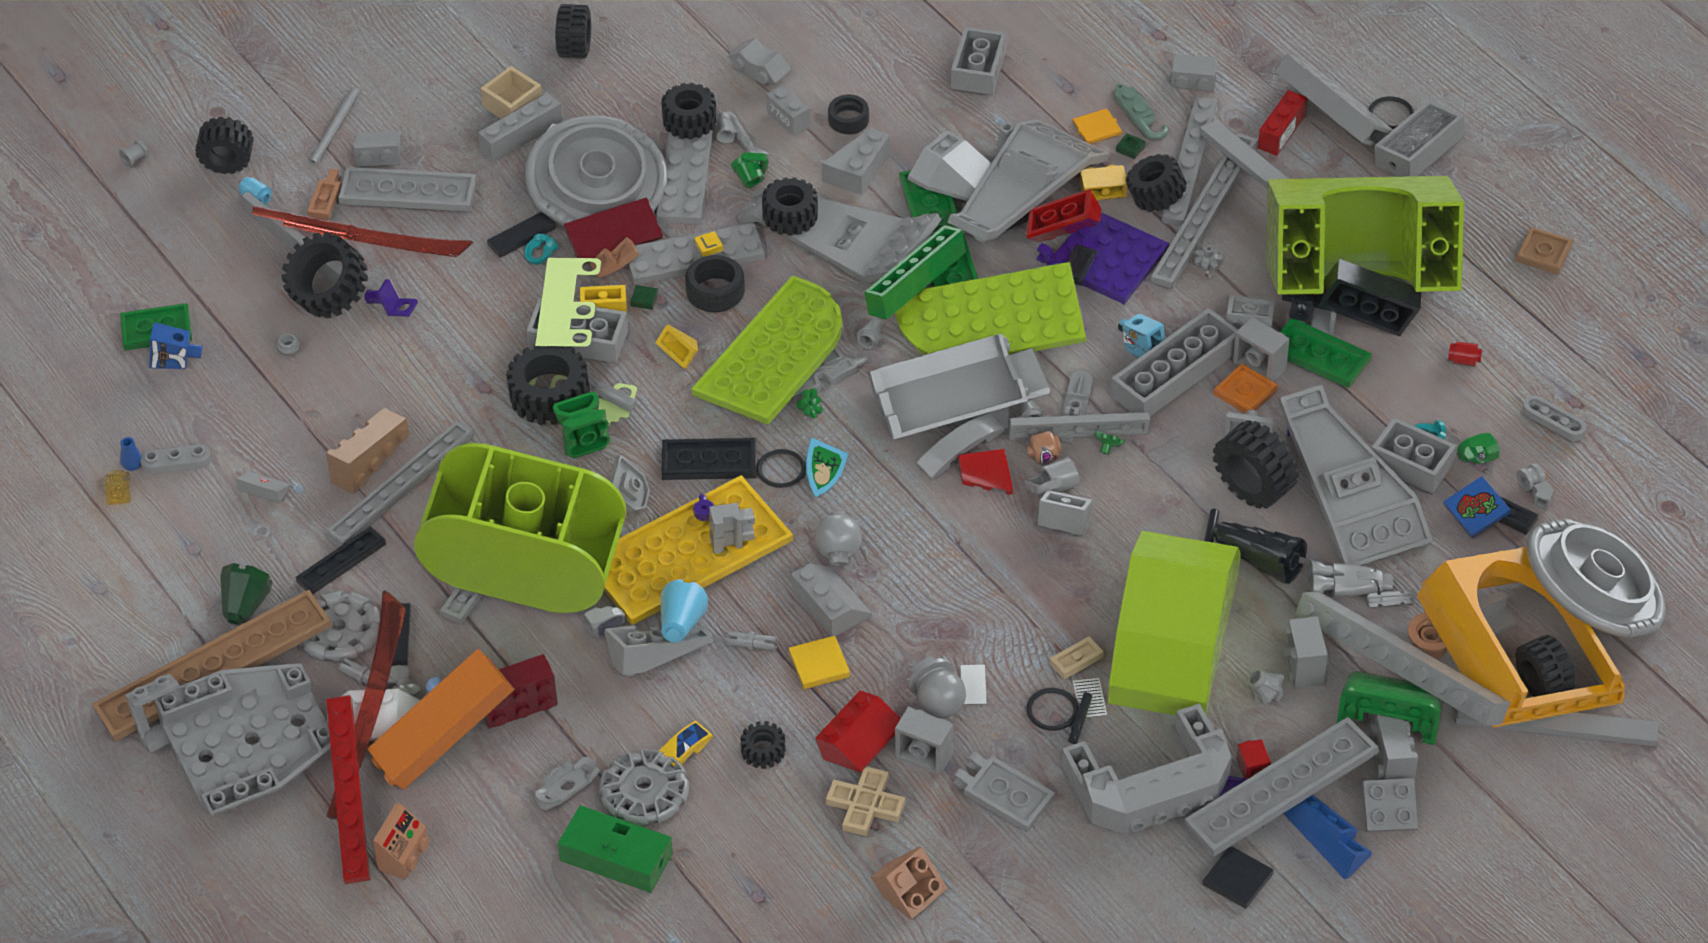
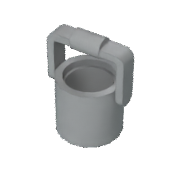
[1024,457,1079,494]

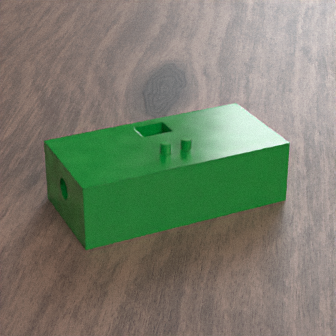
[558,805,673,893]

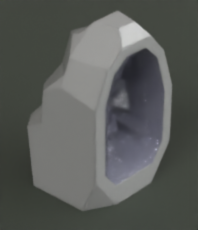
[581,606,625,638]

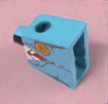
[1118,314,1165,359]

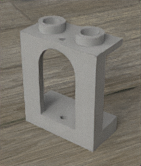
[125,674,180,753]

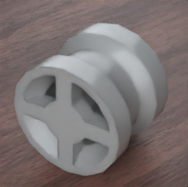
[1517,463,1546,492]

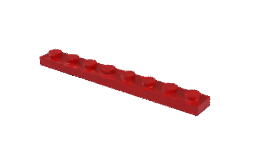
[326,695,370,884]

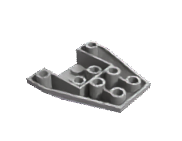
[908,130,991,201]

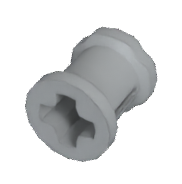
[119,140,149,167]

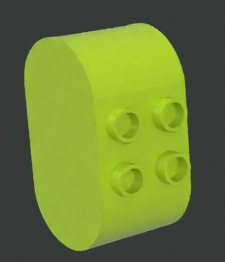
[414,443,626,613]

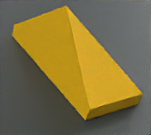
[655,324,698,369]

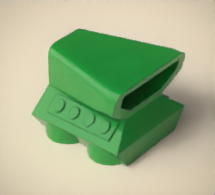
[553,392,610,459]

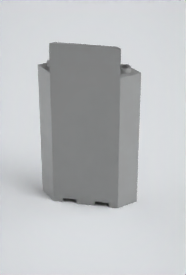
[867,334,1051,439]

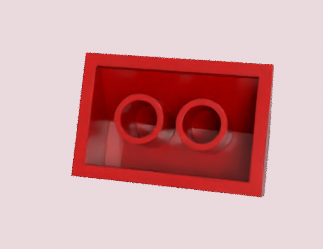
[1026,189,1102,242]
[815,690,901,773]

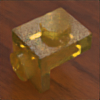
[104,470,131,505]

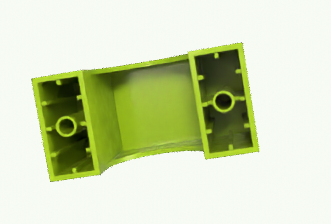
[1266,176,1464,294]

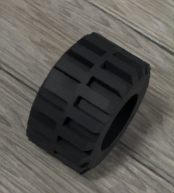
[555,4,591,58]
[661,83,717,139]
[195,117,254,174]
[1126,154,1187,212]
[762,177,818,236]
[1515,634,1576,697]

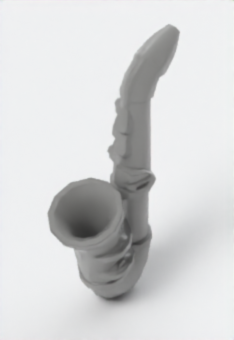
[716,111,769,157]

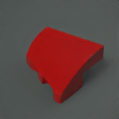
[958,449,1013,495]

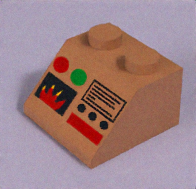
[373,802,430,880]

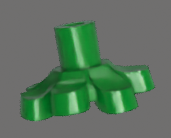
[797,388,823,418]
[1095,431,1125,455]

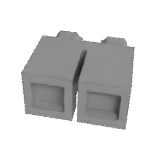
[709,503,755,554]

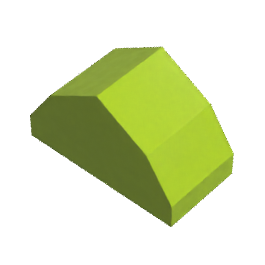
[1108,531,1241,715]

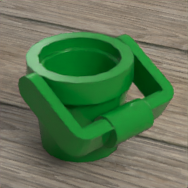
[730,152,769,188]

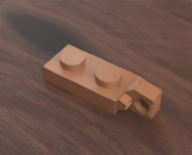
[307,169,342,220]

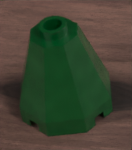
[220,563,273,625]

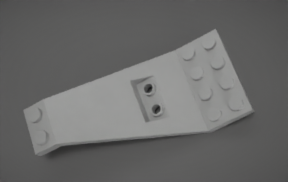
[948,120,1110,242]
[737,187,941,283]
[1277,384,1433,566]

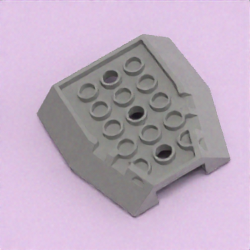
[154,663,331,816]

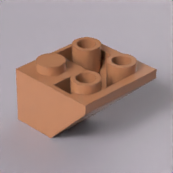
[871,847,948,919]

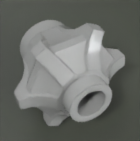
[1247,669,1285,705]

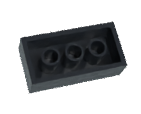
[1317,259,1422,336]

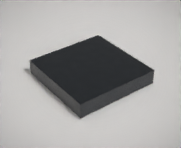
[1202,846,1274,909]

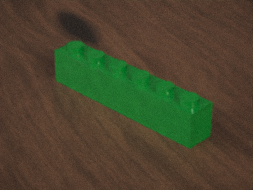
[864,225,966,320]

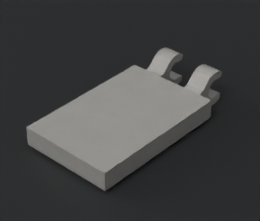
[953,752,1055,832]

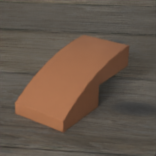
[590,237,639,278]

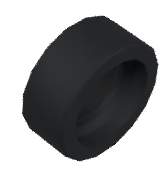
[828,94,869,135]

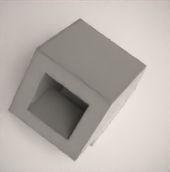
[1532,480,1554,510]

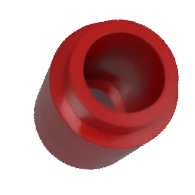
[1448,341,1482,367]

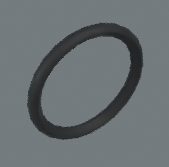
[1369,96,1414,130]
[757,449,806,488]
[1026,688,1078,731]

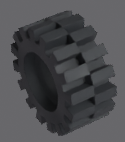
[740,721,786,769]

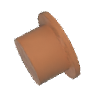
[1407,612,1447,659]

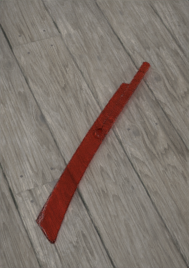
[252,206,473,257]
[326,590,406,820]

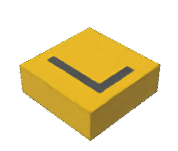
[694,231,723,257]

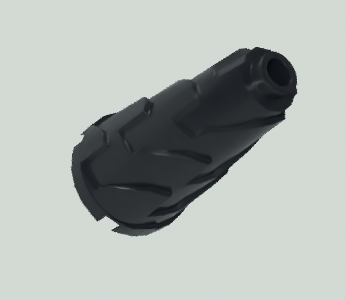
[1213,522,1307,584]

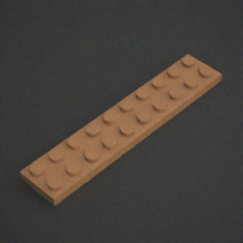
[92,590,332,742]

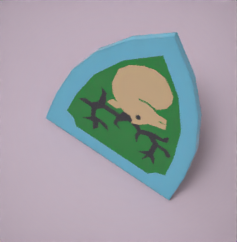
[806,438,848,497]

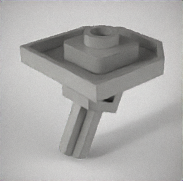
[609,455,650,513]

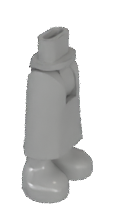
[1308,560,1393,597]

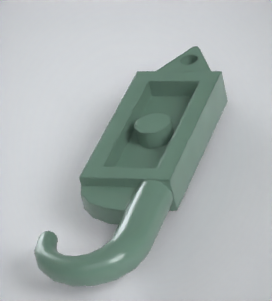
[1114,82,1168,140]

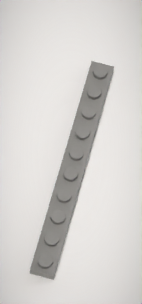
[1151,133,1258,289]

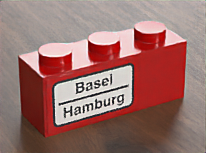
[1258,90,1307,156]

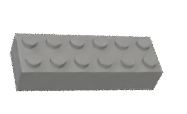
[1110,308,1238,416]

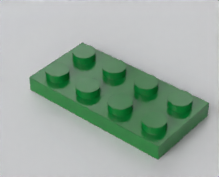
[1279,318,1372,388]

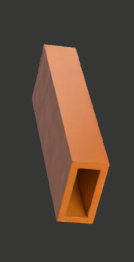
[367,649,515,790]

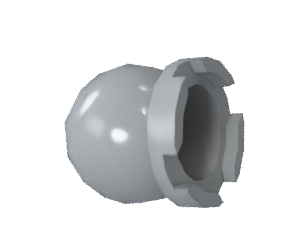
[906,655,966,719]

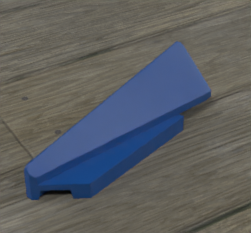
[1283,795,1372,879]

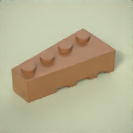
[326,408,409,494]

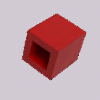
[1236,739,1271,779]

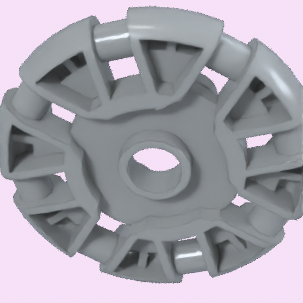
[299,591,382,662]
[599,749,690,826]

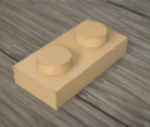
[1050,636,1104,680]

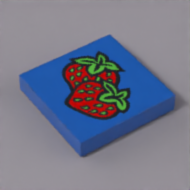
[1443,476,1511,539]

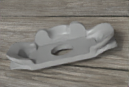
[535,757,600,810]

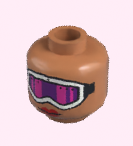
[1026,431,1062,464]

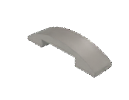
[917,413,1005,480]

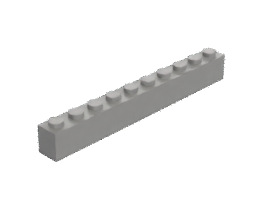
[1295,592,1511,726]

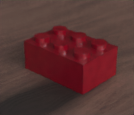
[484,654,558,729]

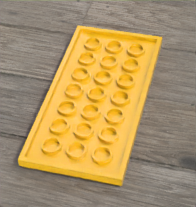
[604,475,794,625]

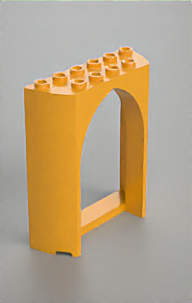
[1417,547,1625,728]

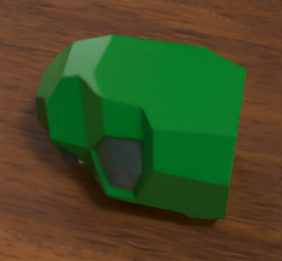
[1457,433,1500,464]

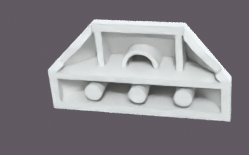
[326,689,420,742]

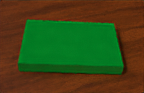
[120,303,192,351]

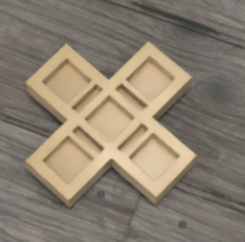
[826,766,905,836]

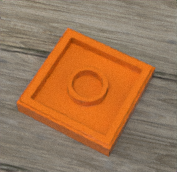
[1213,363,1278,413]

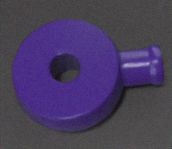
[693,494,714,521]

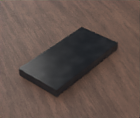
[662,438,756,480]

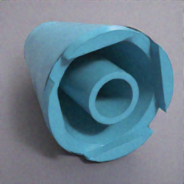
[660,579,708,643]

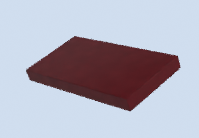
[564,197,663,264]

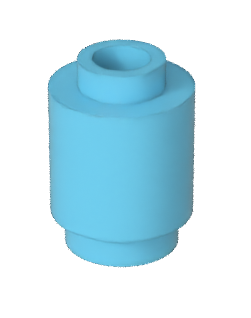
[238,177,271,205]

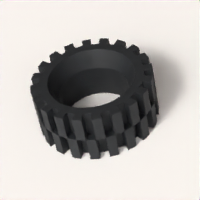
[282,232,368,318]
[506,344,590,425]
[1212,420,1299,509]

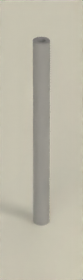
[309,87,359,166]

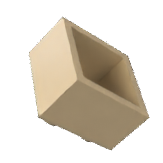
[480,66,542,119]

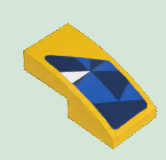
[659,720,714,767]

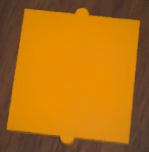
[1072,108,1122,144]

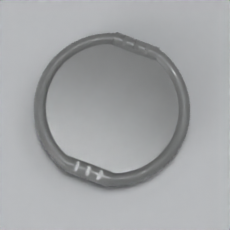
[525,116,668,227]
[1527,518,1666,639]

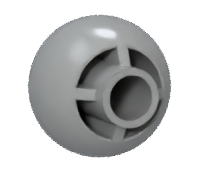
[814,511,862,566]

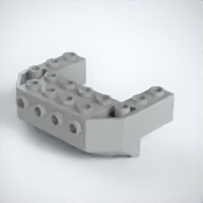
[1061,704,1231,834]

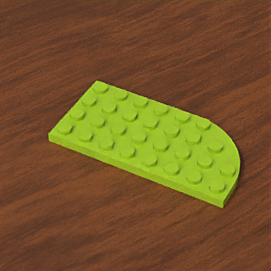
[895,262,1087,355]
[691,275,842,425]

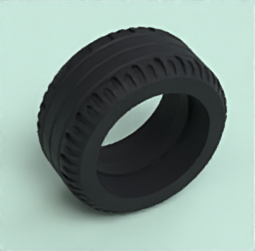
[685,255,745,312]

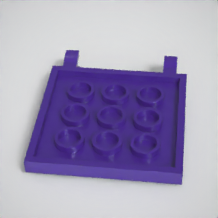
[1037,212,1169,305]

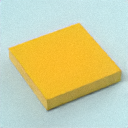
[789,636,850,690]

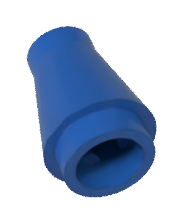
[120,437,142,471]

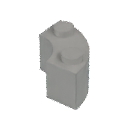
[728,38,791,84]

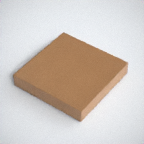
[1515,227,1573,275]

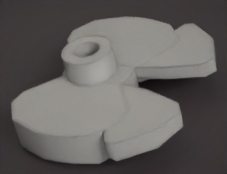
[381,665,420,697]

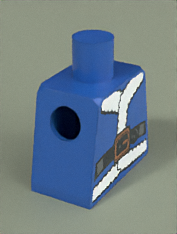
[149,323,203,369]

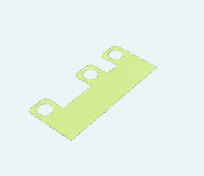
[535,258,601,347]

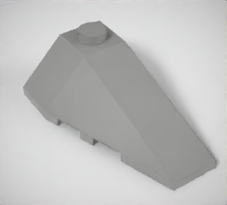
[605,626,713,676]

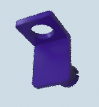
[364,279,418,317]

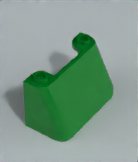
[1336,671,1444,745]

